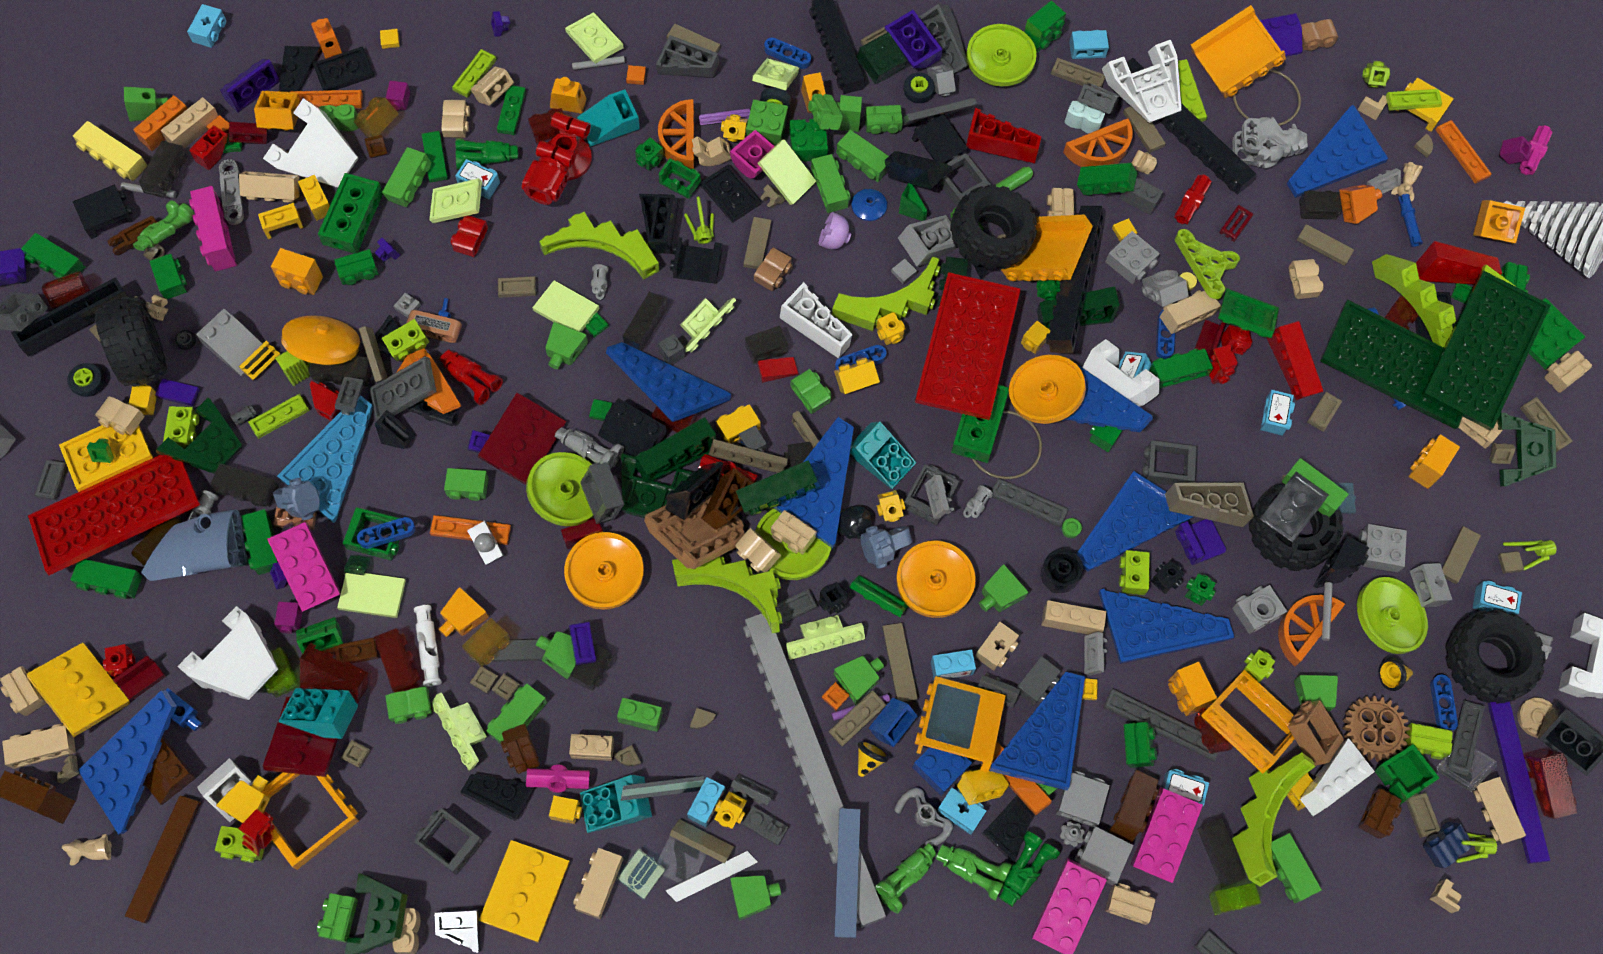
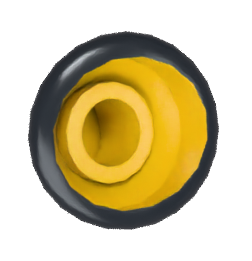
[1379,658,1413,691]
[858,741,889,777]

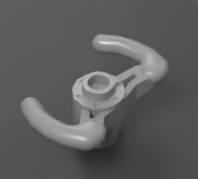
[895,787,953,847]

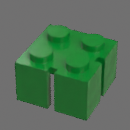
[1024,0,1066,53]
[789,119,828,162]
[1375,744,1439,805]

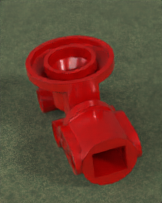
[521,112,592,205]

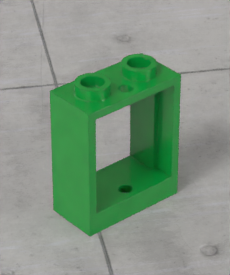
[343,507,405,561]

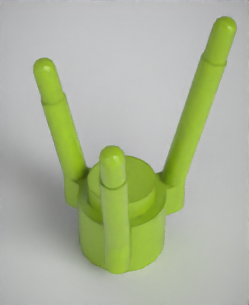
[684,196,714,244]
[1503,540,1557,571]
[1456,832,1497,863]

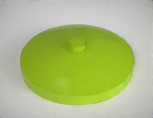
[966,24,1036,86]
[526,452,593,526]
[755,509,831,580]
[1357,577,1428,654]

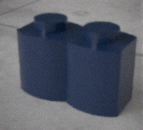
[1423,822,1472,868]

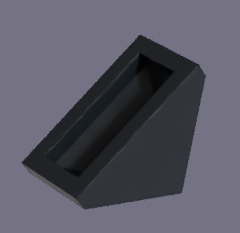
[375,410,416,449]

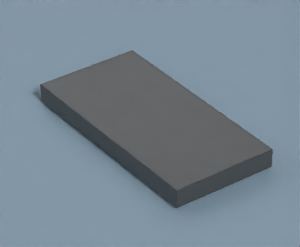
[902,98,976,127]
[370,356,437,421]

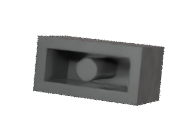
[1119,177,1163,215]
[1017,656,1061,706]

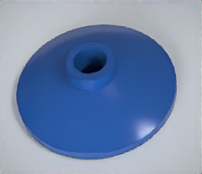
[851,189,887,221]

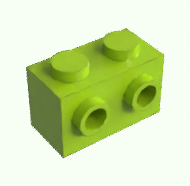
[382,319,430,362]
[163,406,199,449]
[1119,550,1149,595]
[214,826,265,863]

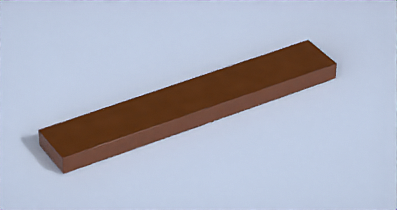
[125,795,201,924]

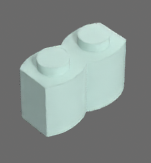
[1065,101,1105,134]

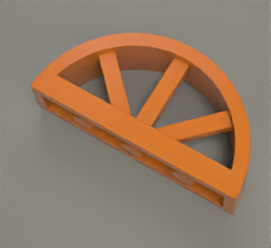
[658,99,694,169]
[1063,118,1132,167]
[1278,595,1345,666]

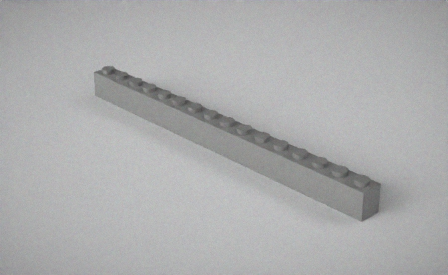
[743,614,886,928]

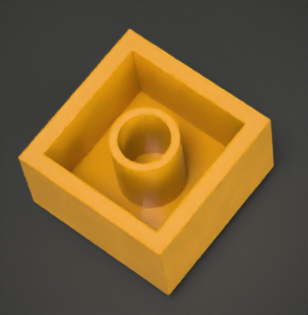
[254,91,299,130]
[1473,200,1525,243]
[271,248,323,295]
[1408,434,1460,489]
[1168,662,1217,716]

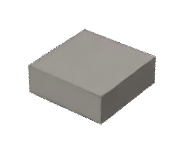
[891,259,917,284]

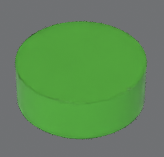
[1061,518,1082,538]

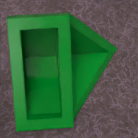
[898,183,927,221]

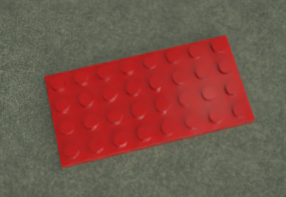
[915,272,1021,420]
[28,454,200,576]

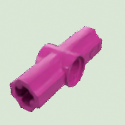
[1519,125,1552,175]
[526,765,589,793]

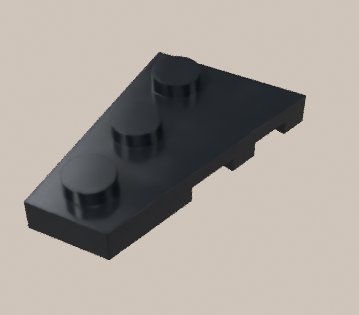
[279,46,321,92]
[460,774,535,821]
[982,795,1034,862]

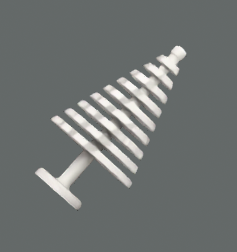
[1504,201,1603,278]

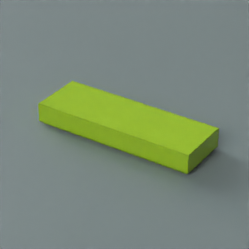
[452,49,496,98]
[1386,89,1442,110]
[248,394,310,439]

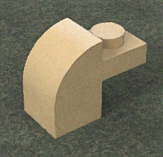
[692,136,731,166]

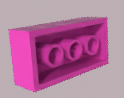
[189,186,237,272]
[267,522,341,612]
[1131,787,1203,883]
[1032,858,1107,954]

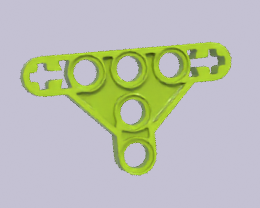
[1175,229,1240,299]

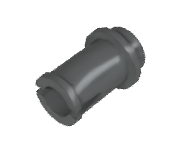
[231,404,257,426]

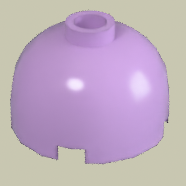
[818,212,851,249]

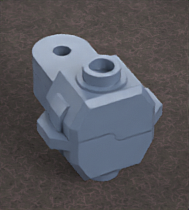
[273,478,320,520]
[861,526,913,568]

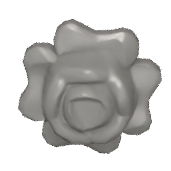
[1060,822,1085,847]

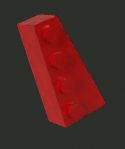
[966,108,1041,163]
[1416,241,1502,284]
[1266,321,1323,401]

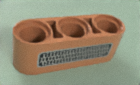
[406,310,462,343]

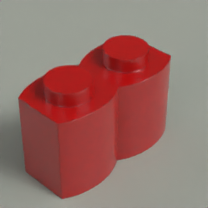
[451,215,488,257]

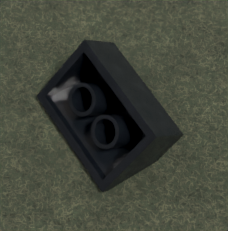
[884,151,952,189]
[598,398,667,457]
[665,461,724,520]
[1313,536,1369,588]
[1538,702,1603,776]

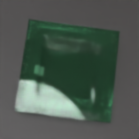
[344,555,370,576]

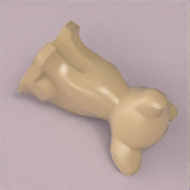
[1391,162,1423,201]
[62,834,112,865]

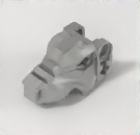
[1232,117,1308,169]

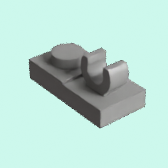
[1367,168,1401,194]
[925,475,954,519]
[1084,632,1107,676]

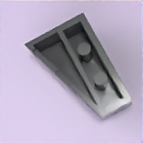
[656,35,720,77]

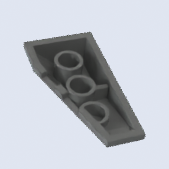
[919,4,968,74]

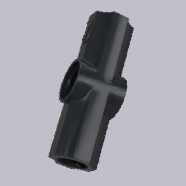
[405,400,459,426]

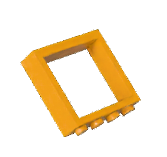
[1201,669,1295,774]
[261,772,359,870]

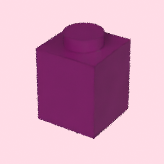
[385,81,410,111]
[1500,136,1532,164]
[274,602,303,634]

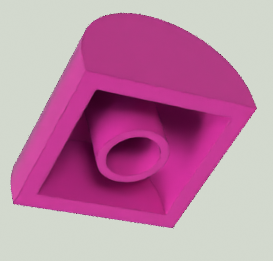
[730,130,774,179]

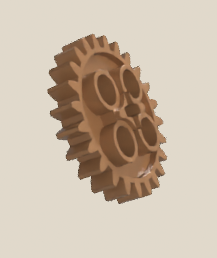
[1342,696,1410,762]

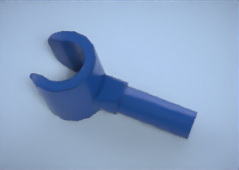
[438,298,451,318]

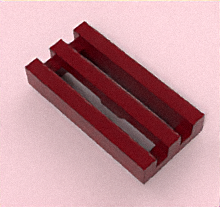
[1219,205,1254,242]

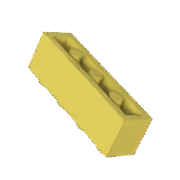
[73,121,147,181]

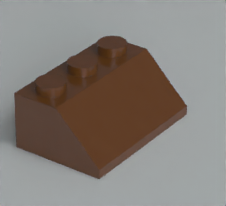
[144,736,196,805]

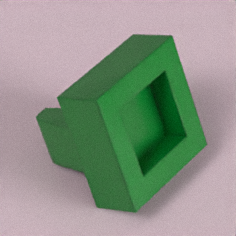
[87,439,114,463]

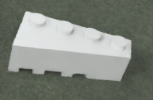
[780,282,852,358]
[1300,738,1375,816]

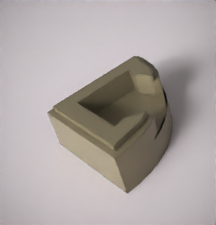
[1414,134,1433,158]
[690,708,716,729]
[613,745,641,766]
[57,754,79,784]

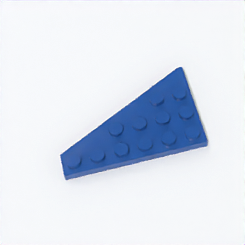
[1287,105,1388,198]
[606,342,731,422]
[1061,358,1153,433]
[773,417,854,548]
[1076,471,1194,572]
[1098,589,1235,664]
[989,672,1085,791]
[78,690,177,835]

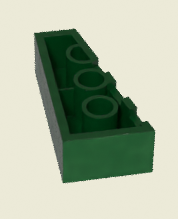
[1037,286,1120,329]
[635,417,716,484]
[736,460,821,516]

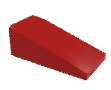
[758,357,798,383]

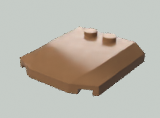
[644,497,745,569]

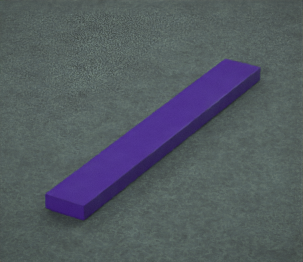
[1488,701,1550,864]

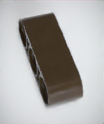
[131,516,183,566]

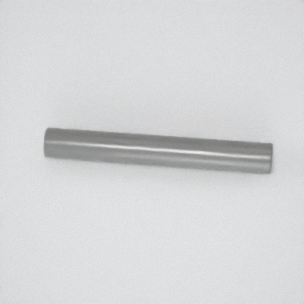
[572,56,625,70]
[121,182,177,198]
[1322,582,1333,641]

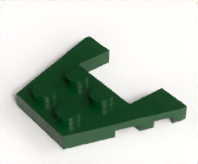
[156,398,242,474]
[1498,413,1557,487]
[621,454,692,518]
[345,873,408,954]

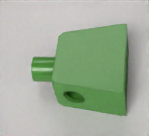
[124,87,168,122]
[546,322,588,369]
[979,564,1028,612]
[535,632,576,679]
[833,656,884,705]
[1294,675,1338,712]
[730,876,781,920]

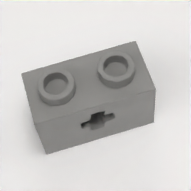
[1410,563,1452,607]

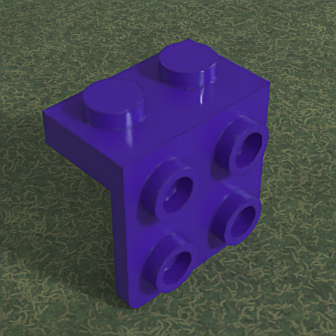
[0,248,27,286]
[1175,519,1226,565]

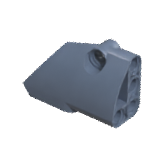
[141,509,247,581]

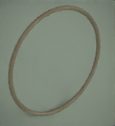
[1233,69,1301,126]
[972,410,1042,479]

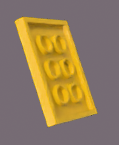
[59,425,153,492]
[27,642,130,737]
[479,840,570,943]

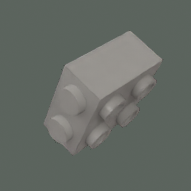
[1105,231,1160,285]
[1359,524,1407,573]
[1056,771,1110,827]
[1075,826,1133,886]

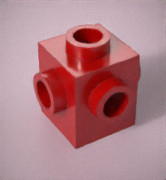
[1221,325,1252,355]
[103,644,136,678]

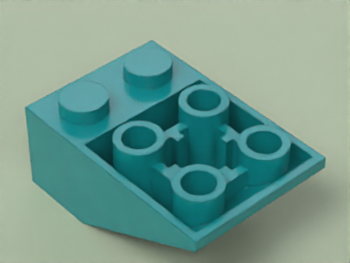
[577,89,640,146]
[850,421,917,489]
[278,688,358,739]
[580,775,652,833]

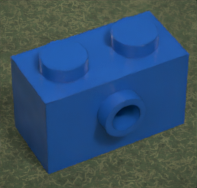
[868,698,918,747]

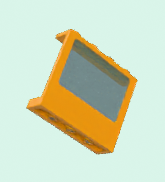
[914,676,1006,773]

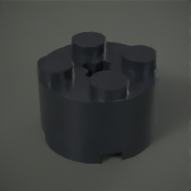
[1040,549,1083,593]

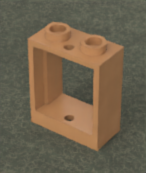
[1287,700,1344,766]

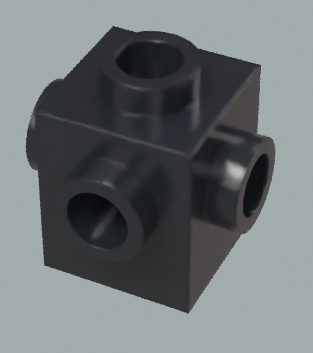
[1151,560,1185,594]
[818,582,848,614]

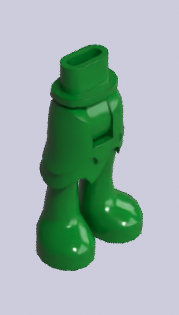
[455,138,518,170]
[999,831,1060,907]

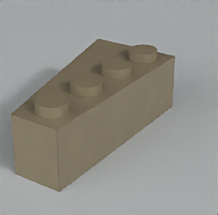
[1165,483,1254,527]

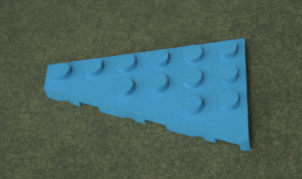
[277,396,373,523]

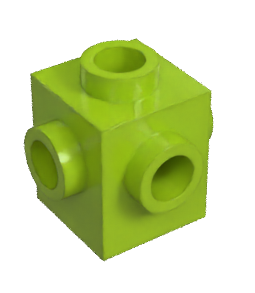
[1362,61,1390,87]
[1241,650,1275,682]

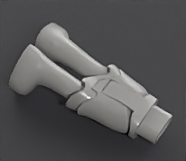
[555,427,624,470]

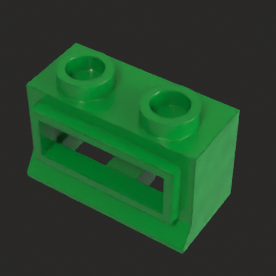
[658,158,701,200]

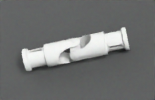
[414,605,442,687]

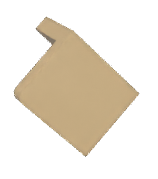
[1358,95,1387,120]
[1429,879,1461,913]

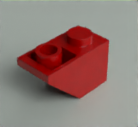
[189,125,228,170]
[309,381,342,421]

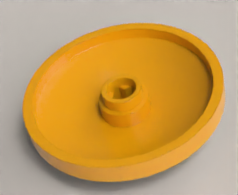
[281,316,360,365]
[1009,355,1086,424]
[564,532,644,610]
[896,541,975,618]

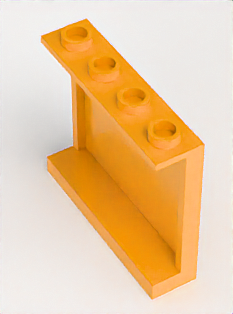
[1191,5,1286,98]
[1001,215,1093,281]

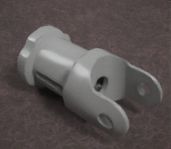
[591,264,608,300]
[963,485,993,518]
[189,490,219,520]

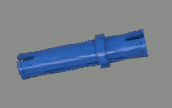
[1398,194,1423,247]

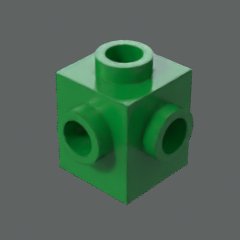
[635,138,664,171]
[1036,280,1060,300]
[1184,574,1216,606]

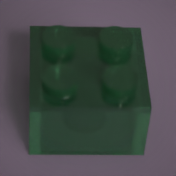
[856,32,907,85]

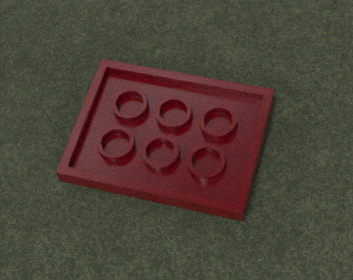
[477,393,566,485]
[263,697,338,777]

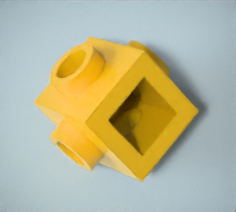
[721,114,748,142]
[876,312,905,345]
[876,490,905,522]
[714,791,747,829]

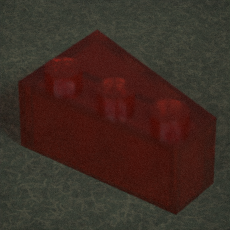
[300,643,368,703]
[1523,749,1577,819]

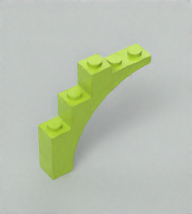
[539,212,659,280]
[1372,254,1456,348]
[832,257,941,331]
[672,556,782,634]
[1232,752,1316,887]

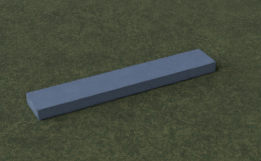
[834,808,860,939]

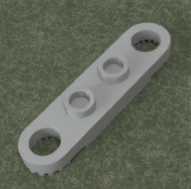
[219,159,244,225]

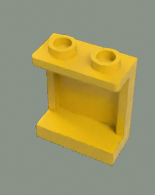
[1396,77,1454,132]

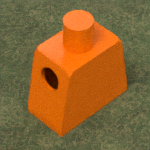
[311,18,342,59]
[1339,185,1382,224]

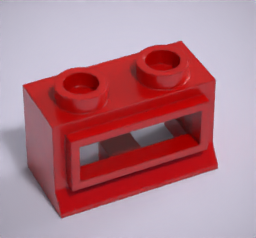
[1209,345,1238,384]
[238,809,275,856]

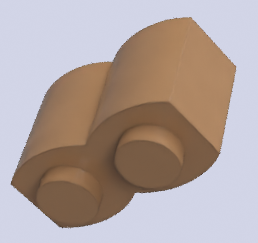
[1301,19,1338,51]
[754,247,793,291]

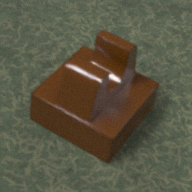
[364,135,387,158]

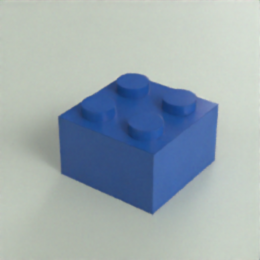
[912,734,972,796]

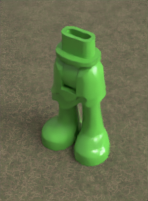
[133,200,194,251]
[875,843,936,914]
[936,844,1011,901]

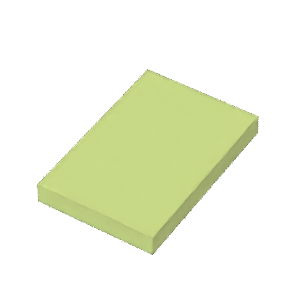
[565,12,624,64]
[752,58,799,90]
[758,139,816,205]
[429,178,482,223]
[532,280,600,332]
[337,570,406,618]

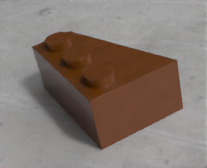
[701,468,753,530]
[0,770,76,824]
[1108,770,1159,844]

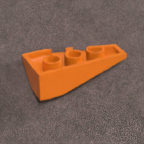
[396,348,461,414]

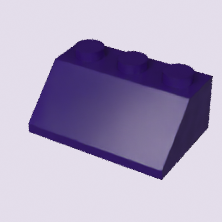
[884,10,943,68]
[1260,13,1303,57]
[220,59,280,113]

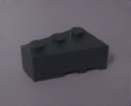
[639,194,678,253]

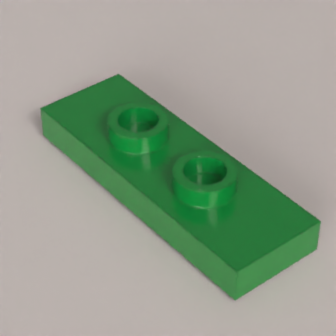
[497,85,526,135]
[850,575,908,617]

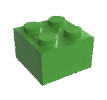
[746,99,788,146]

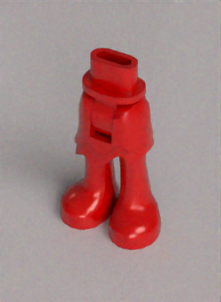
[439,349,503,405]

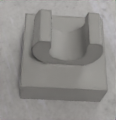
[394,293,421,318]

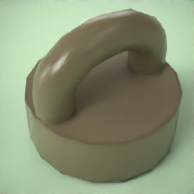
[143,244,165,260]

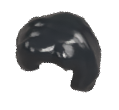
[837,505,872,539]

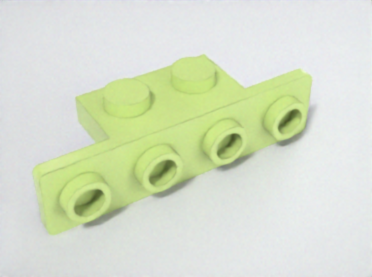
[680,298,736,353]
[786,615,865,660]
[432,693,487,770]

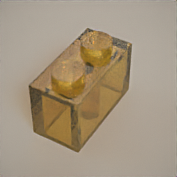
[353,97,399,138]
[462,618,510,667]

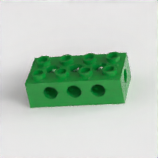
[318,173,383,253]
[951,385,1009,463]

